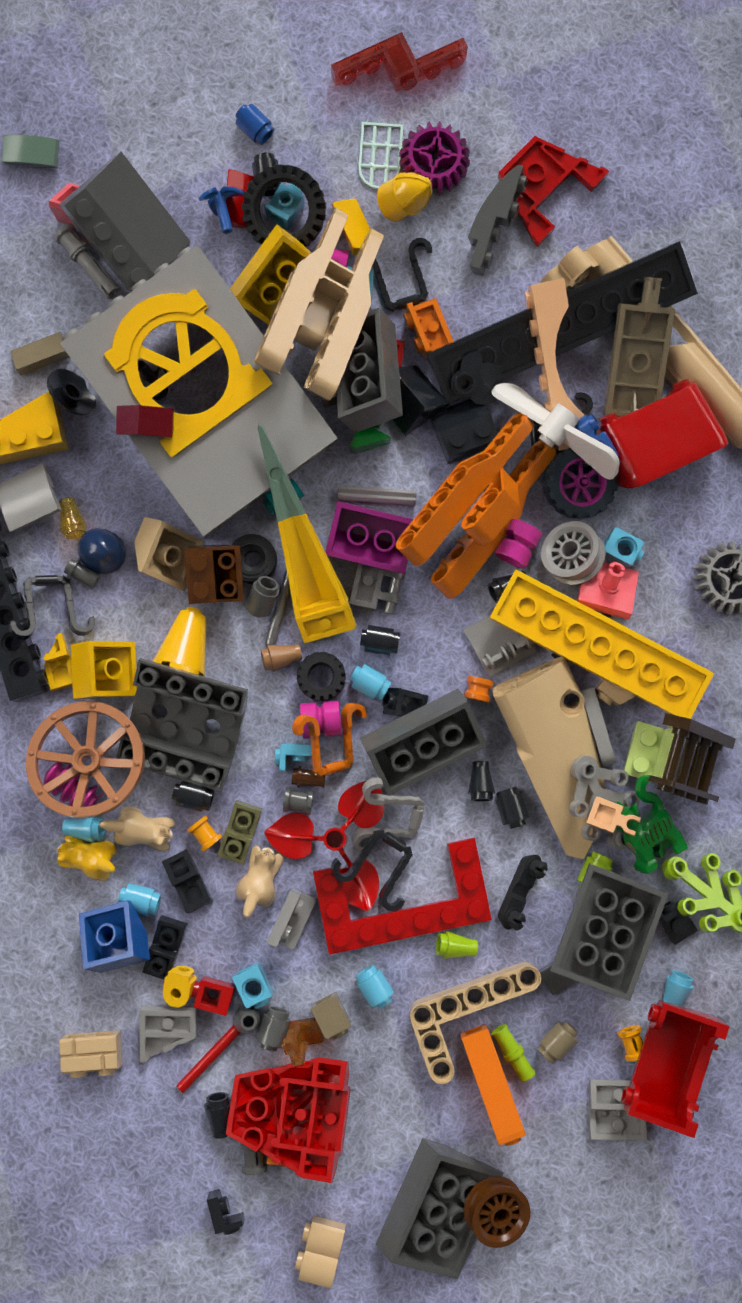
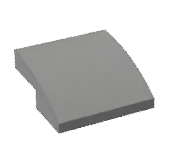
[0,463,62,533]
[589,1080,647,1141]

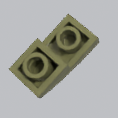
[217,800,263,865]

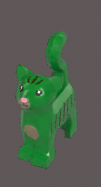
[616,775,688,874]

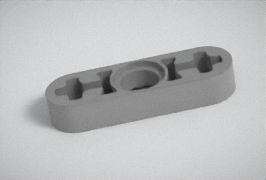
[580,687,616,767]

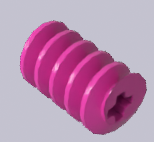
[43,762,104,807]

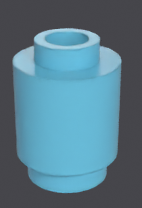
[349,664,391,701]
[118,883,161,917]
[355,964,394,1009]

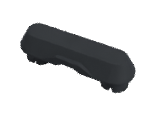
[498,855,548,931]

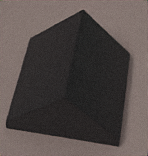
[392,365,448,437]

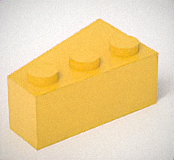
[0,391,69,465]

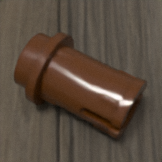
[292,766,325,788]

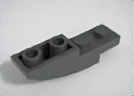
[468,165,528,276]

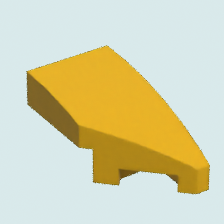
[43,633,73,692]

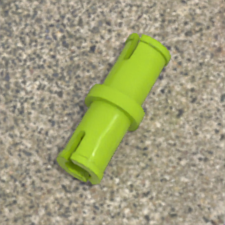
[491,1024,536,1082]

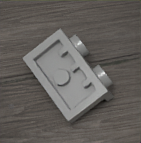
[266,887,316,950]

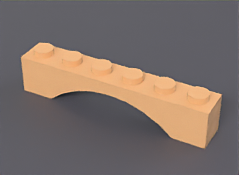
[524,278,584,451]

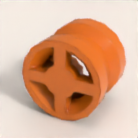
[463,676,494,703]

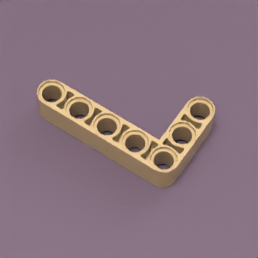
[409,962,541,1084]

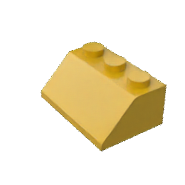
[230,225,312,325]

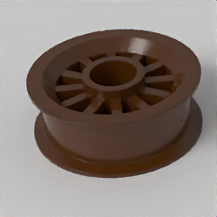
[464,1176,531,1248]

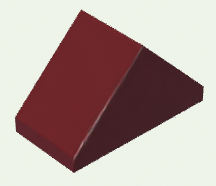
[116,405,174,437]

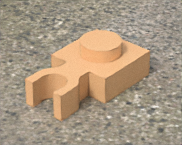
[586,796,641,837]

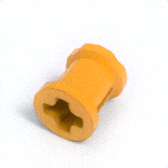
[187,815,223,852]
[617,1025,643,1061]

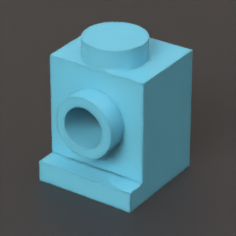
[264,183,305,230]

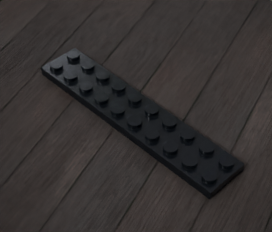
[427,241,698,404]

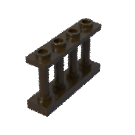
[648,713,736,805]

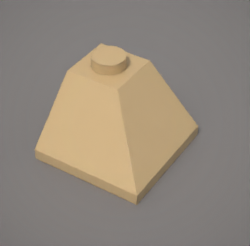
[134,517,203,591]

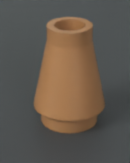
[261,644,302,672]

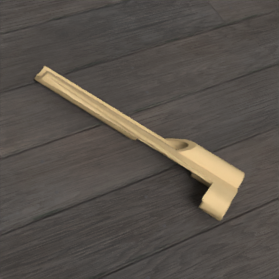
[540,236,742,449]

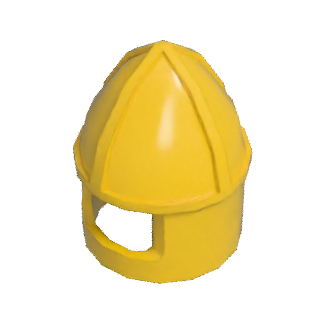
[377,172,432,222]

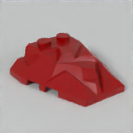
[226,1057,351,1183]

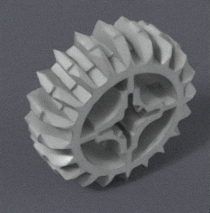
[692,541,742,615]

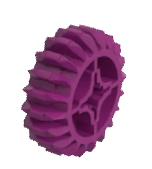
[399,121,470,195]

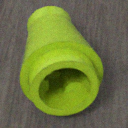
[436,931,478,959]

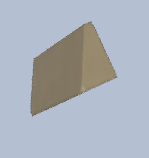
[11,332,70,376]

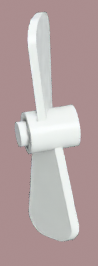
[492,383,620,480]

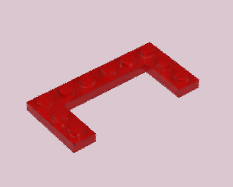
[313,838,492,955]

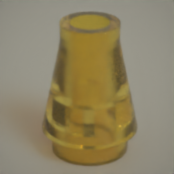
[59,497,87,539]

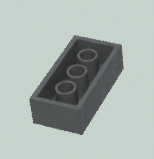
[336,308,403,433]
[360,689,487,796]

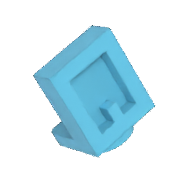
[275,743,312,772]

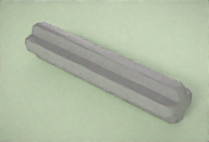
[337,486,417,506]

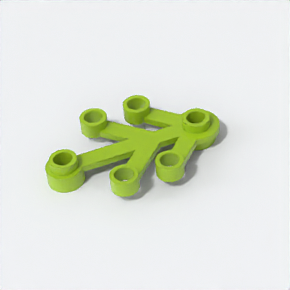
[662,853,742,933]

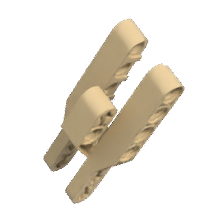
[254,208,384,401]

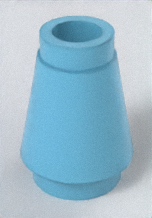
[62,816,106,843]
[663,970,694,1006]

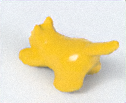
[57,836,117,881]

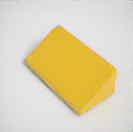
[332,198,370,256]

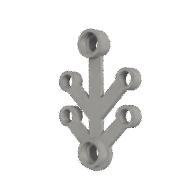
[569,756,640,850]

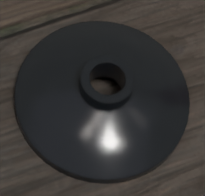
[47,369,96,416]

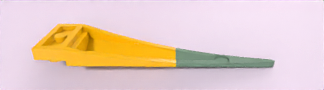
[257,424,357,644]

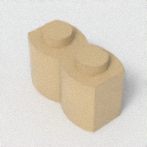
[295,1215,346,1288]

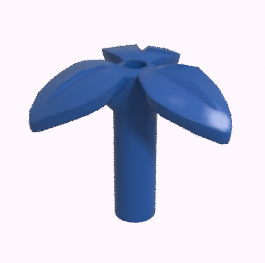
[198,186,244,234]

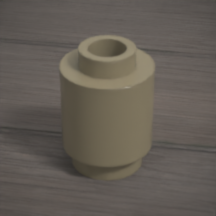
[537,1021,579,1064]

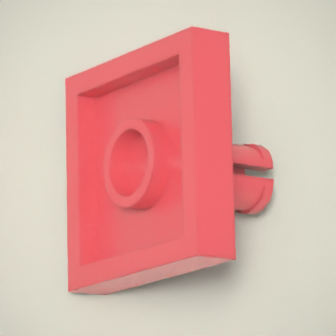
[577,562,639,620]

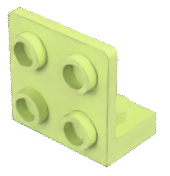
[623,721,674,783]

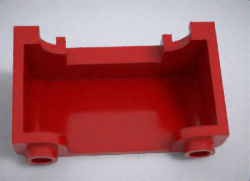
[596,379,729,489]
[621,1000,730,1138]

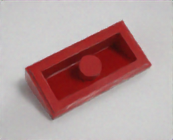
[226,169,254,228]

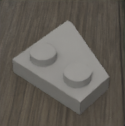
[140,1006,197,1063]

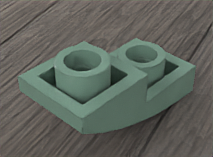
[1,135,60,168]

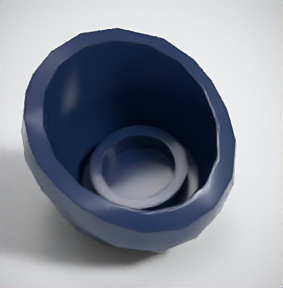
[77,528,126,574]

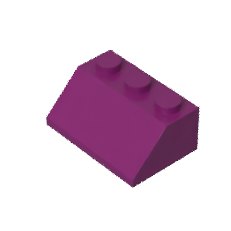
[325,501,413,574]

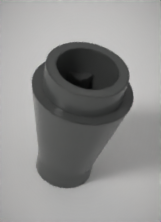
[233,1006,261,1035]

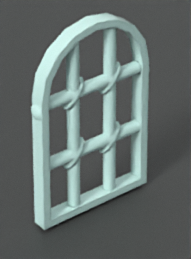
[357,122,403,190]

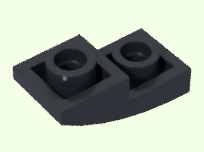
[142,915,188,980]

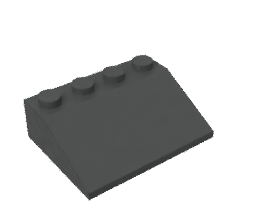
[59,151,190,293]
[550,863,668,1001]
[376,1138,504,1279]

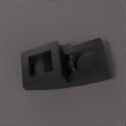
[162,849,213,914]

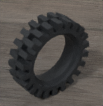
[241,165,327,247]

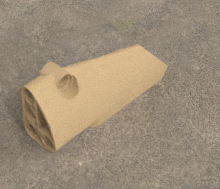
[492,657,606,859]

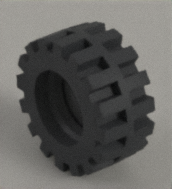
[297,652,346,701]

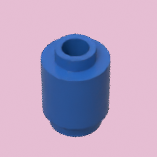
[235,104,275,145]

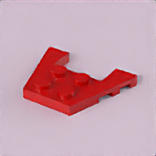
[498,136,609,247]

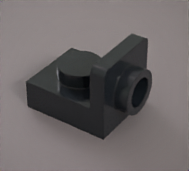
[382,688,428,717]
[659,900,698,945]
[207,1189,245,1235]

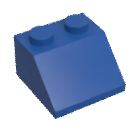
[79,900,150,973]

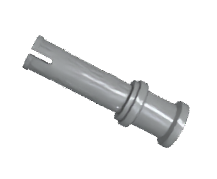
[54,224,120,299]

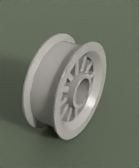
[541,521,606,585]

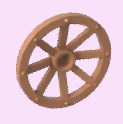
[26,701,145,819]

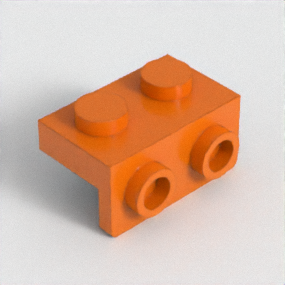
[403,298,453,361]

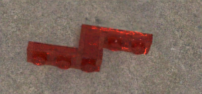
[331,32,468,92]

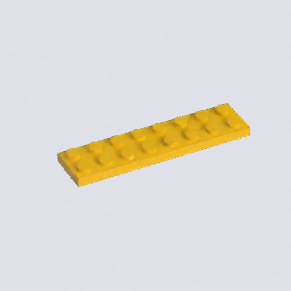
[489,569,714,719]

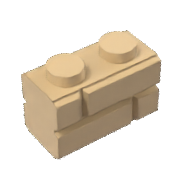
[59,1030,123,1078]

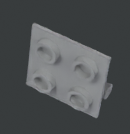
[463,615,537,677]

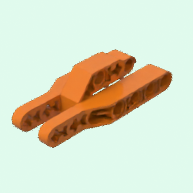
[396,412,557,599]

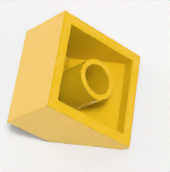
[71,641,137,699]

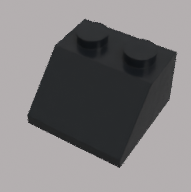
[430,399,498,464]

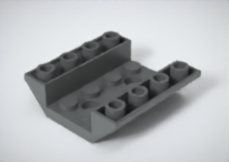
[116,658,248,792]

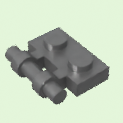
[349,563,406,615]

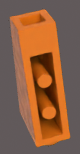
[460,1024,526,1146]

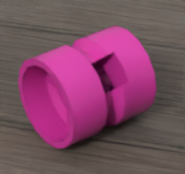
[494,519,543,569]
[300,701,342,739]

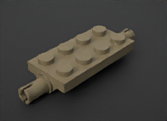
[603,277,675,416]

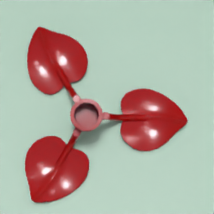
[264,781,385,911]

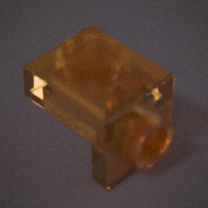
[283,1017,324,1066]

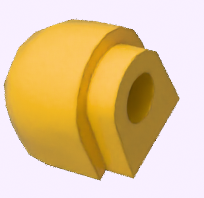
[163,966,197,1008]

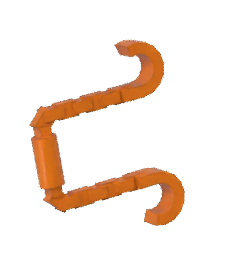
[292,703,367,777]

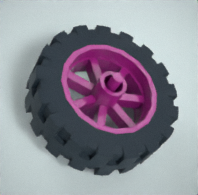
[543,448,618,519]

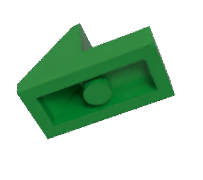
[350,423,391,454]

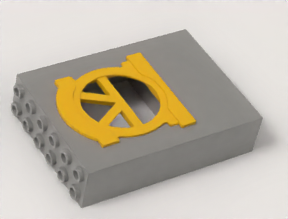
[60,245,338,538]

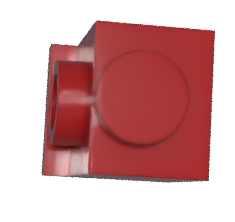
[191,976,236,1016]

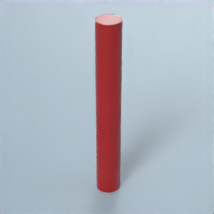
[176,1024,240,1093]

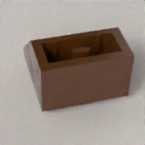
[184,545,244,604]

